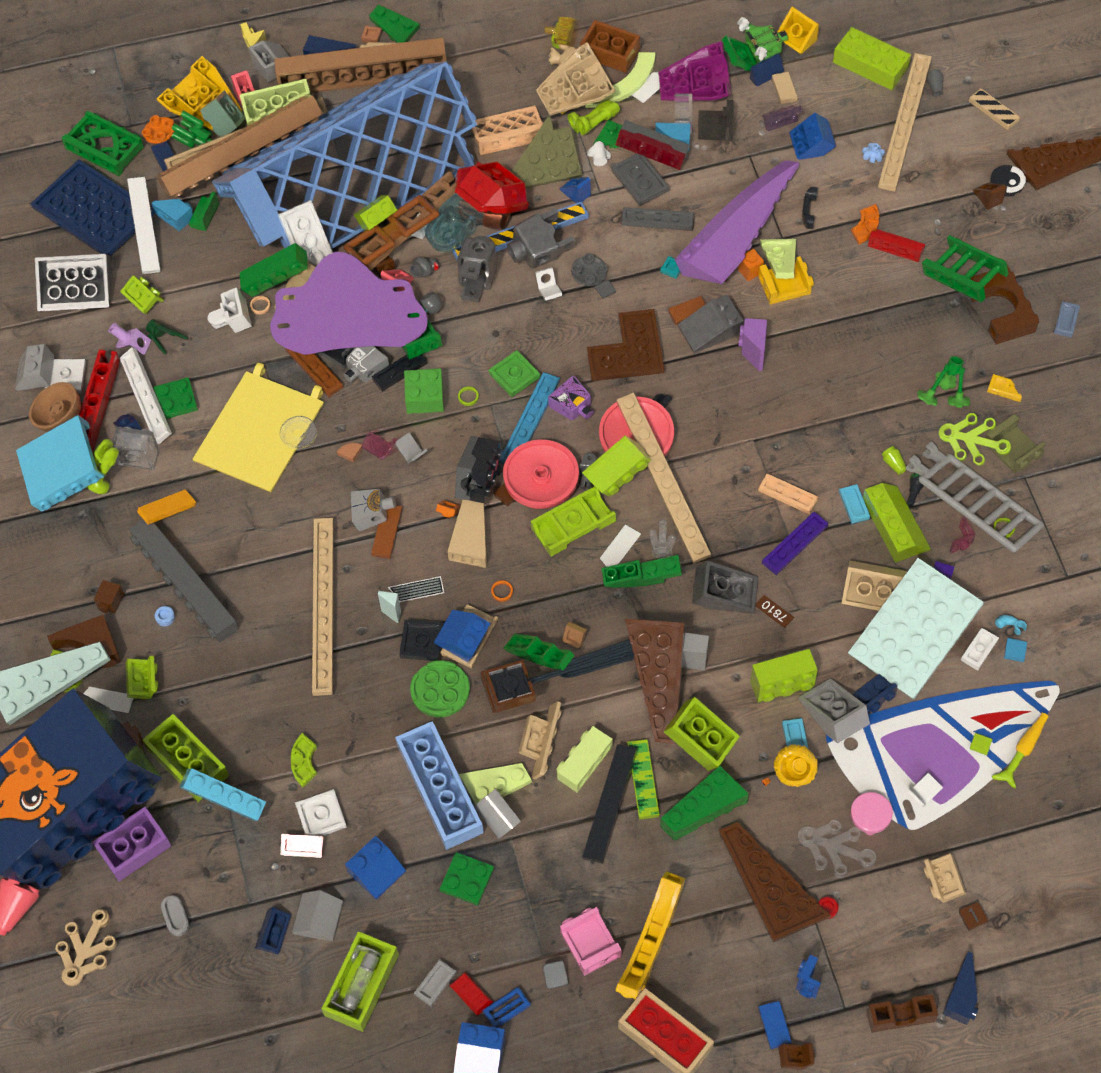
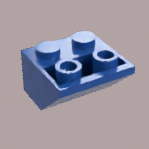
[789,113,836,160]

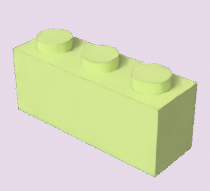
[556,726,613,793]

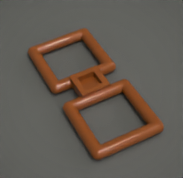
[343,195,439,266]

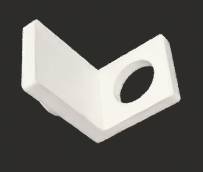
[535,267,562,300]
[907,773,943,807]

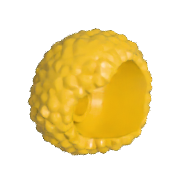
[774,744,818,787]

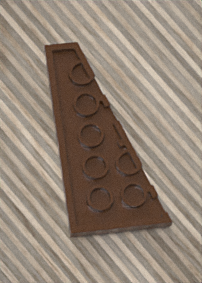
[625,619,685,744]
[719,822,831,942]

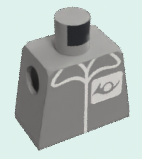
[344,346,389,382]

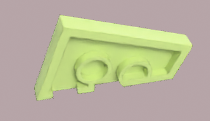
[760,239,796,279]
[459,763,532,805]

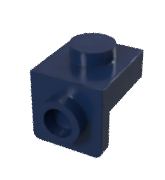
[113,413,144,444]

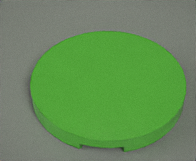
[410,660,470,717]

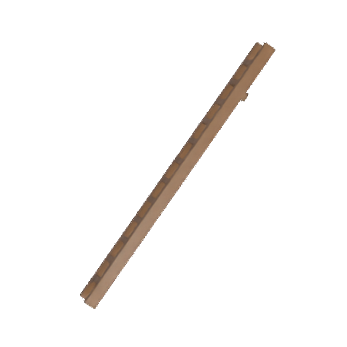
[357,171,456,271]

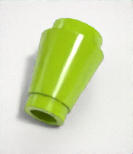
[882,446,907,475]

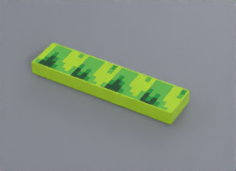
[627,739,659,820]

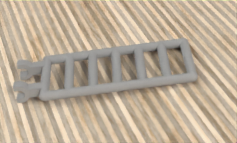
[905,442,1044,553]

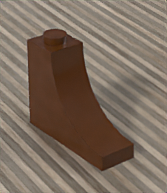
[47,615,121,668]

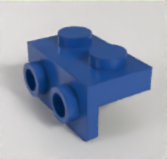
[796,955,821,999]

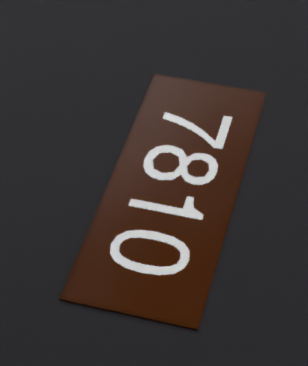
[755,595,795,628]

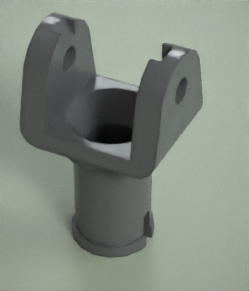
[580,453,596,490]

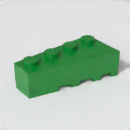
[660,766,749,841]

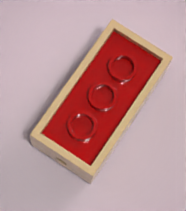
[618,988,714,1073]

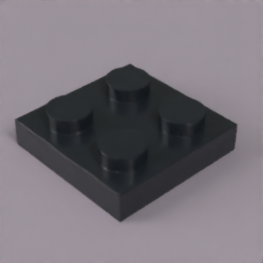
[399,620,444,661]

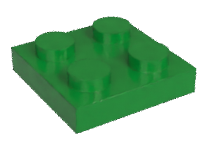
[722,35,757,71]
[153,377,198,419]
[440,852,494,906]

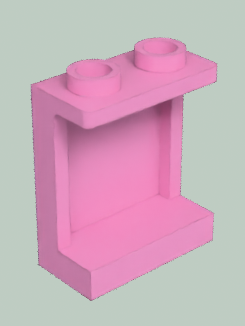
[560,907,622,976]

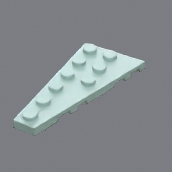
[0,642,111,725]

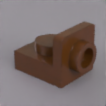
[374,256,395,278]

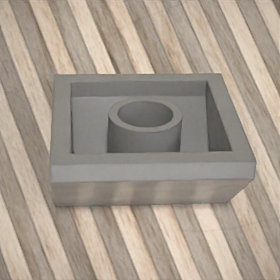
[292,890,343,942]

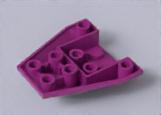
[658,41,732,101]

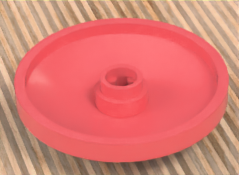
[599,397,674,457]
[503,440,579,509]

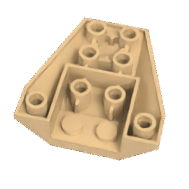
[536,42,616,116]

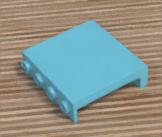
[16,415,105,511]

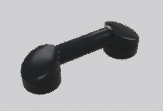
[802,187,818,229]

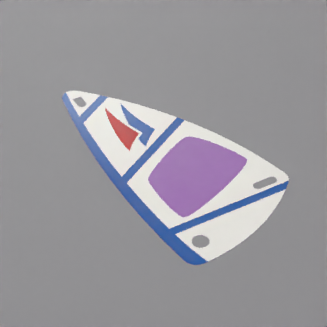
[826,681,1060,830]

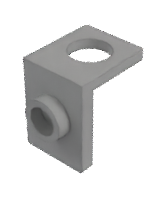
[394,433,428,464]

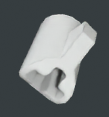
[587,141,611,166]

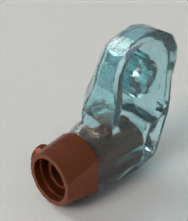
[425,193,510,252]

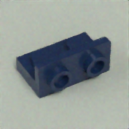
[852,674,898,714]

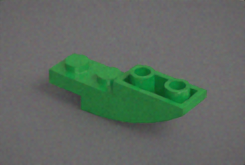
[601,555,682,588]

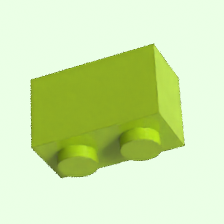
[354,195,397,230]

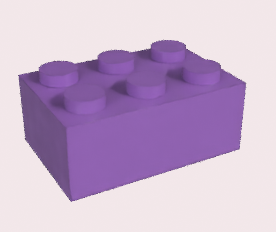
[92,807,171,882]

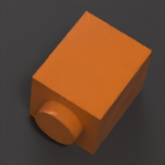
[738,249,764,281]

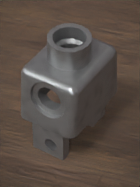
[506,208,575,269]
[457,236,496,302]

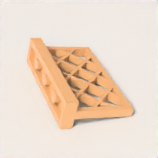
[471,106,544,156]

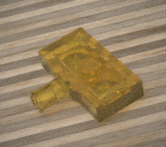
[544,17,576,45]

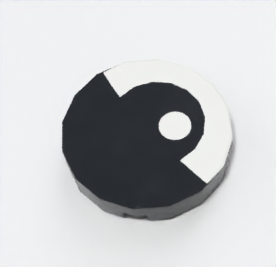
[990,165,1025,197]

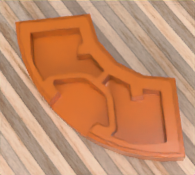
[851,204,880,245]

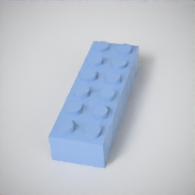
[395,721,483,850]

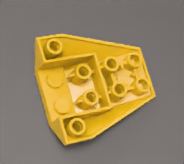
[156,56,242,130]

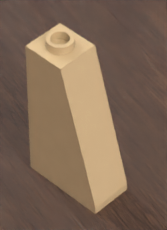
[448,500,487,568]

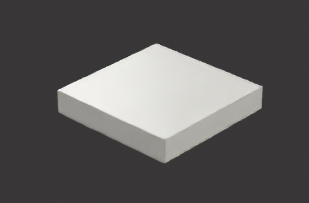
[295,789,347,836]

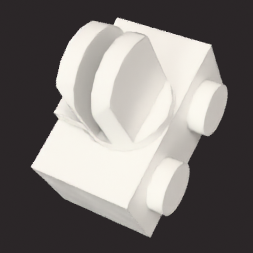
[208,287,252,333]

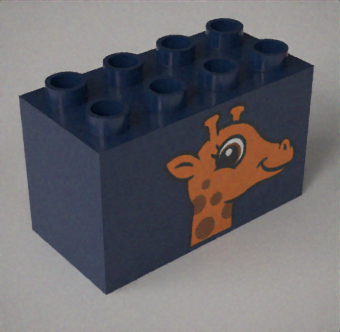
[0,688,162,888]

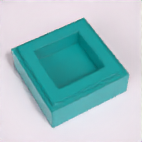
[660,256,680,279]

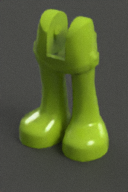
[568,100,620,135]
[87,439,119,494]

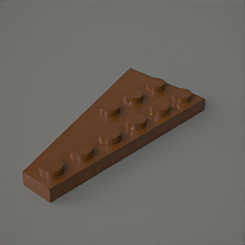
[1007,136,1101,190]

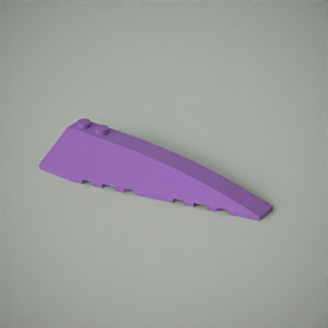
[675,160,799,284]

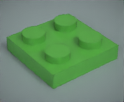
[488,350,540,397]

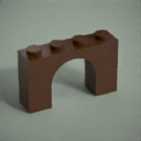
[971,266,1039,345]

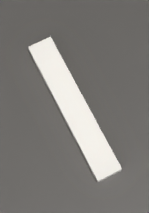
[127,177,160,274]
[120,347,172,444]

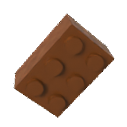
[580,20,640,73]

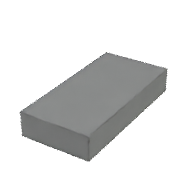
[414,959,457,1007]

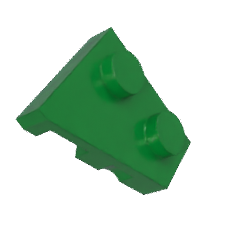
[593,120,623,148]

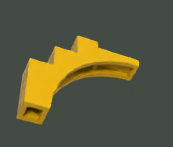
[616,871,686,999]

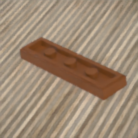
[285,348,344,397]

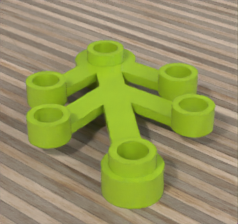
[939,413,1012,466]

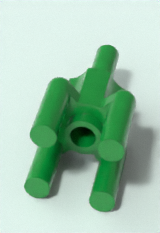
[172,110,212,148]

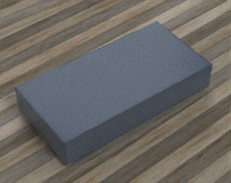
[1054,301,1080,338]

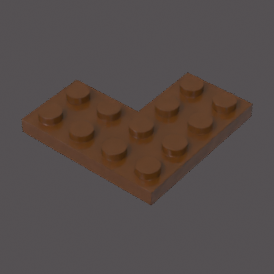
[587,309,664,381]

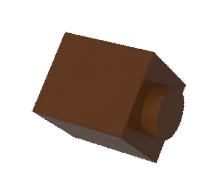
[93,580,124,613]

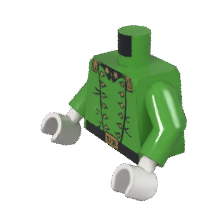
[737,17,788,63]

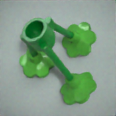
[917,356,970,408]

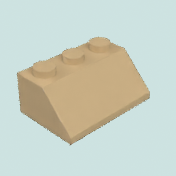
[841,560,907,611]

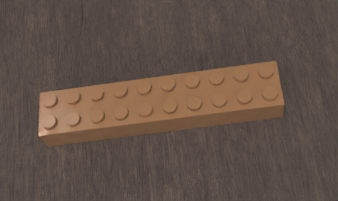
[274,38,446,93]
[156,95,322,197]

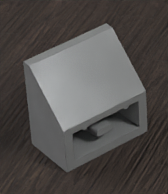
[248,40,289,82]

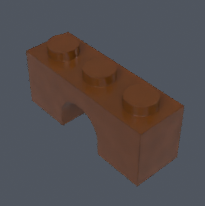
[867,994,938,1033]

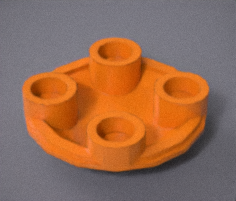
[142,115,175,144]

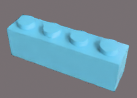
[179,768,266,821]

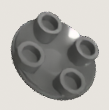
[571,253,607,286]

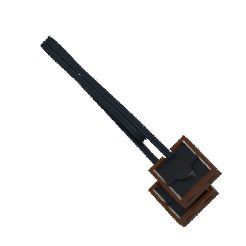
[481,639,634,713]

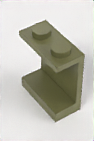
[985,414,1046,473]

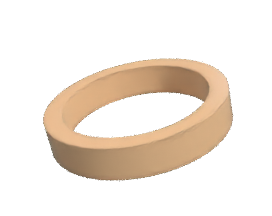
[250,296,271,315]

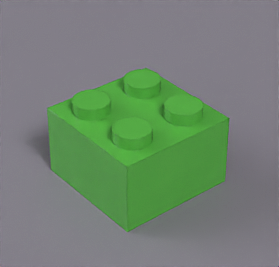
[404,368,444,414]

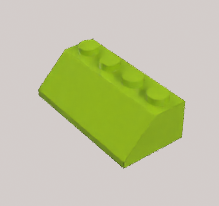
[863,483,931,563]

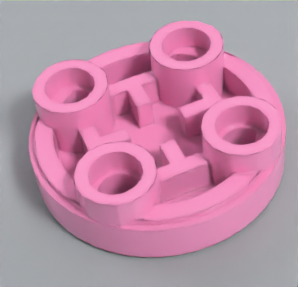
[850,792,893,835]

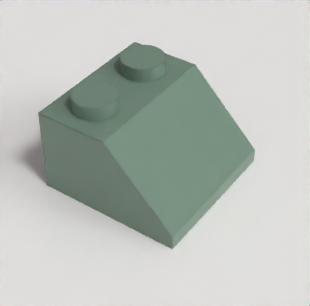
[200,90,245,137]

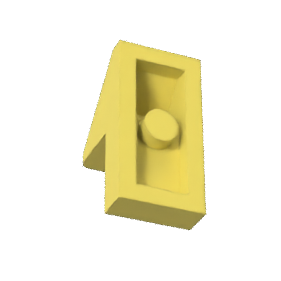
[240,22,266,49]

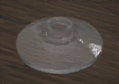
[280,416,317,449]

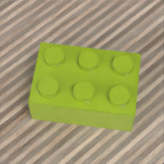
[750,649,818,702]
[663,697,740,771]

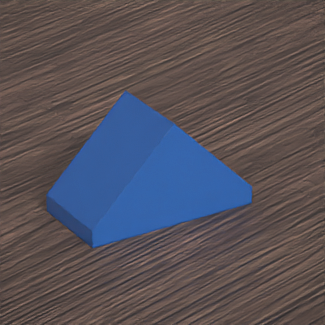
[559,177,591,203]

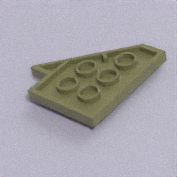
[511,117,582,189]

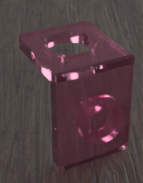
[361,432,397,460]
[950,518,976,554]

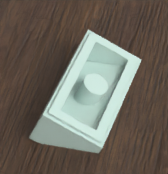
[378,591,401,623]

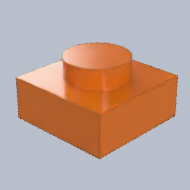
[436,500,461,518]

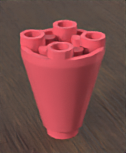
[0,877,39,936]

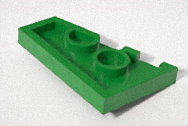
[369,4,420,43]

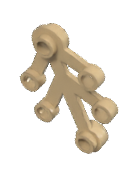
[56,909,117,986]

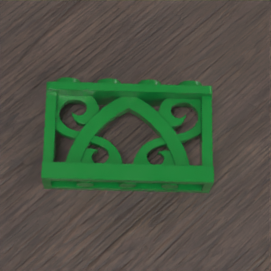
[61,111,144,176]

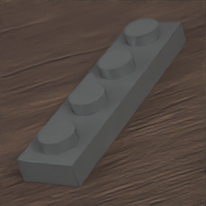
[622,207,694,231]

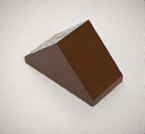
[973,183,1006,210]

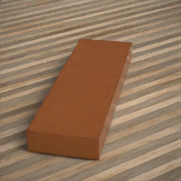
[371,505,403,559]

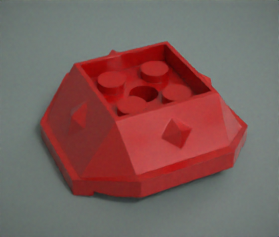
[455,161,529,214]

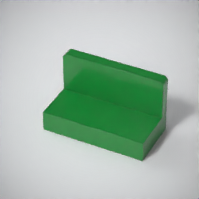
[189,191,219,231]

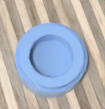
[154,606,175,626]

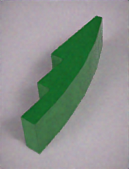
[503,633,575,671]

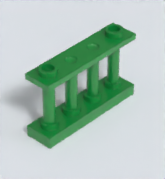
[922,235,1009,302]

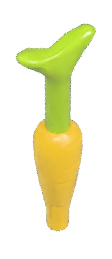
[991,713,1049,788]

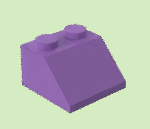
[739,318,767,371]

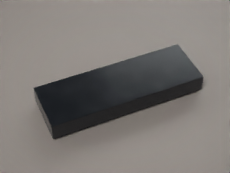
[371,354,427,392]

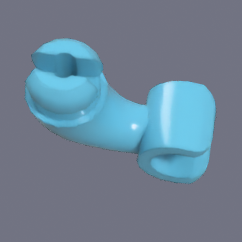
[995,615,1027,635]

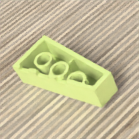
[239,79,310,126]

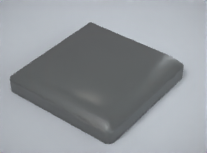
[595,280,616,299]

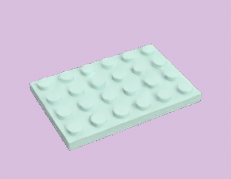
[848,558,984,700]

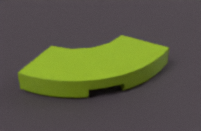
[291,733,317,788]

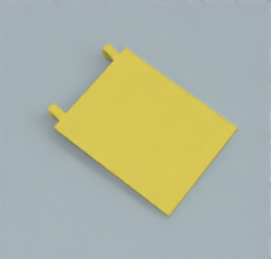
[193,363,324,492]

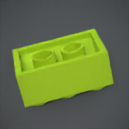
[582,436,651,497]

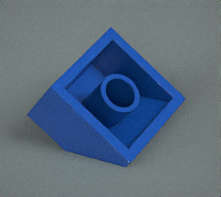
[434,610,491,662]
[345,836,406,900]

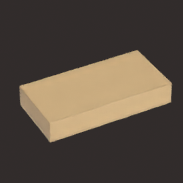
[772,72,798,104]

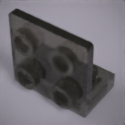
[698,100,734,140]

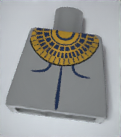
[351,489,396,532]

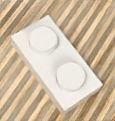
[961,628,999,671]

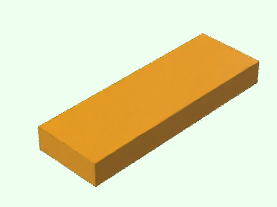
[137,489,196,525]

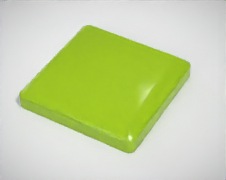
[970,733,992,755]

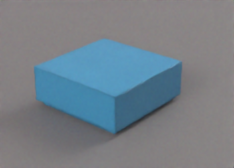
[1004,638,1027,662]

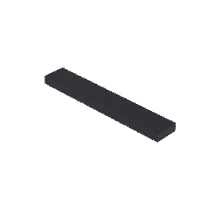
[582,744,637,864]

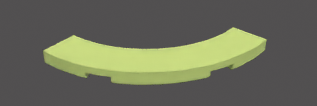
[585,52,655,108]

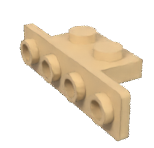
[518,701,561,780]

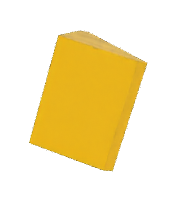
[777,7,819,54]

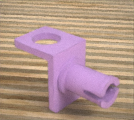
[108,322,151,354]

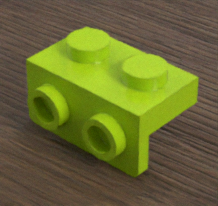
[126,656,158,699]

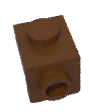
[779,1043,815,1070]

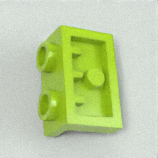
[120,275,164,314]

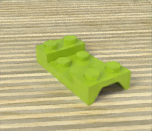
[530,486,616,557]

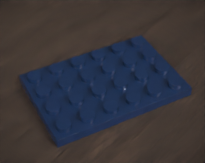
[30,159,155,256]

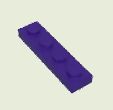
[762,512,828,575]

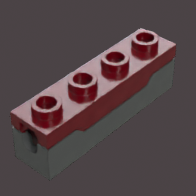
[615,120,690,170]

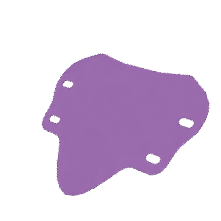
[270,252,427,355]

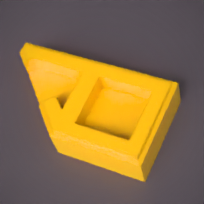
[987,374,1022,402]

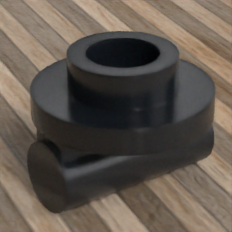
[653,394,672,408]

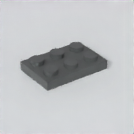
[611,154,669,206]

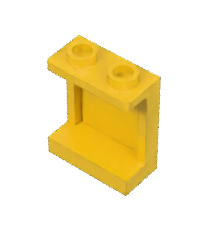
[758,256,814,305]

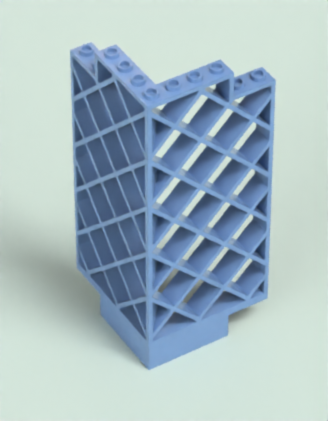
[212,61,477,249]

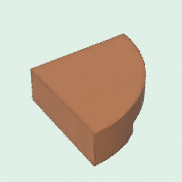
[337,443,363,462]

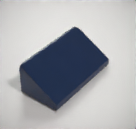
[750,53,784,86]
[255,907,291,954]

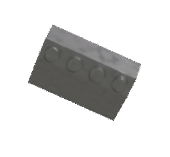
[35,254,111,312]

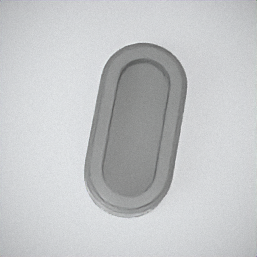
[161,895,189,936]

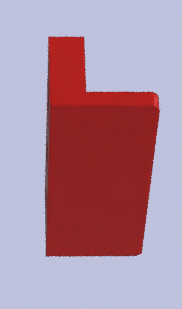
[868,229,925,262]

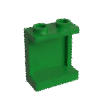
[402,306,442,359]

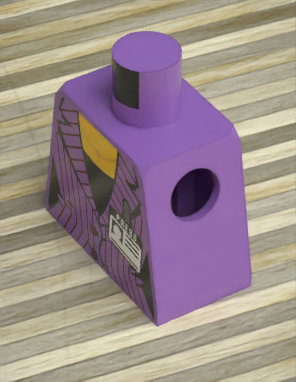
[548,376,593,420]

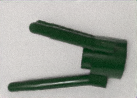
[146,319,188,354]

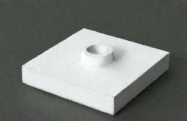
[45,359,86,393]

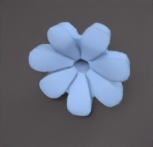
[862,143,885,163]

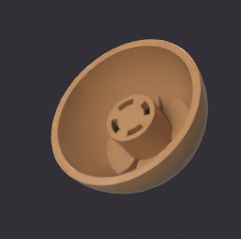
[29,382,81,432]

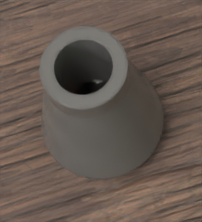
[926,69,943,96]

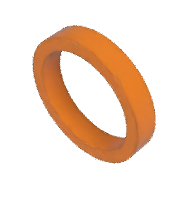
[491,580,513,602]

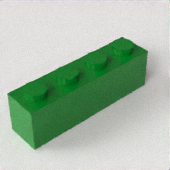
[239,243,308,297]

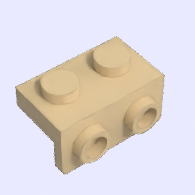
[924,853,966,903]

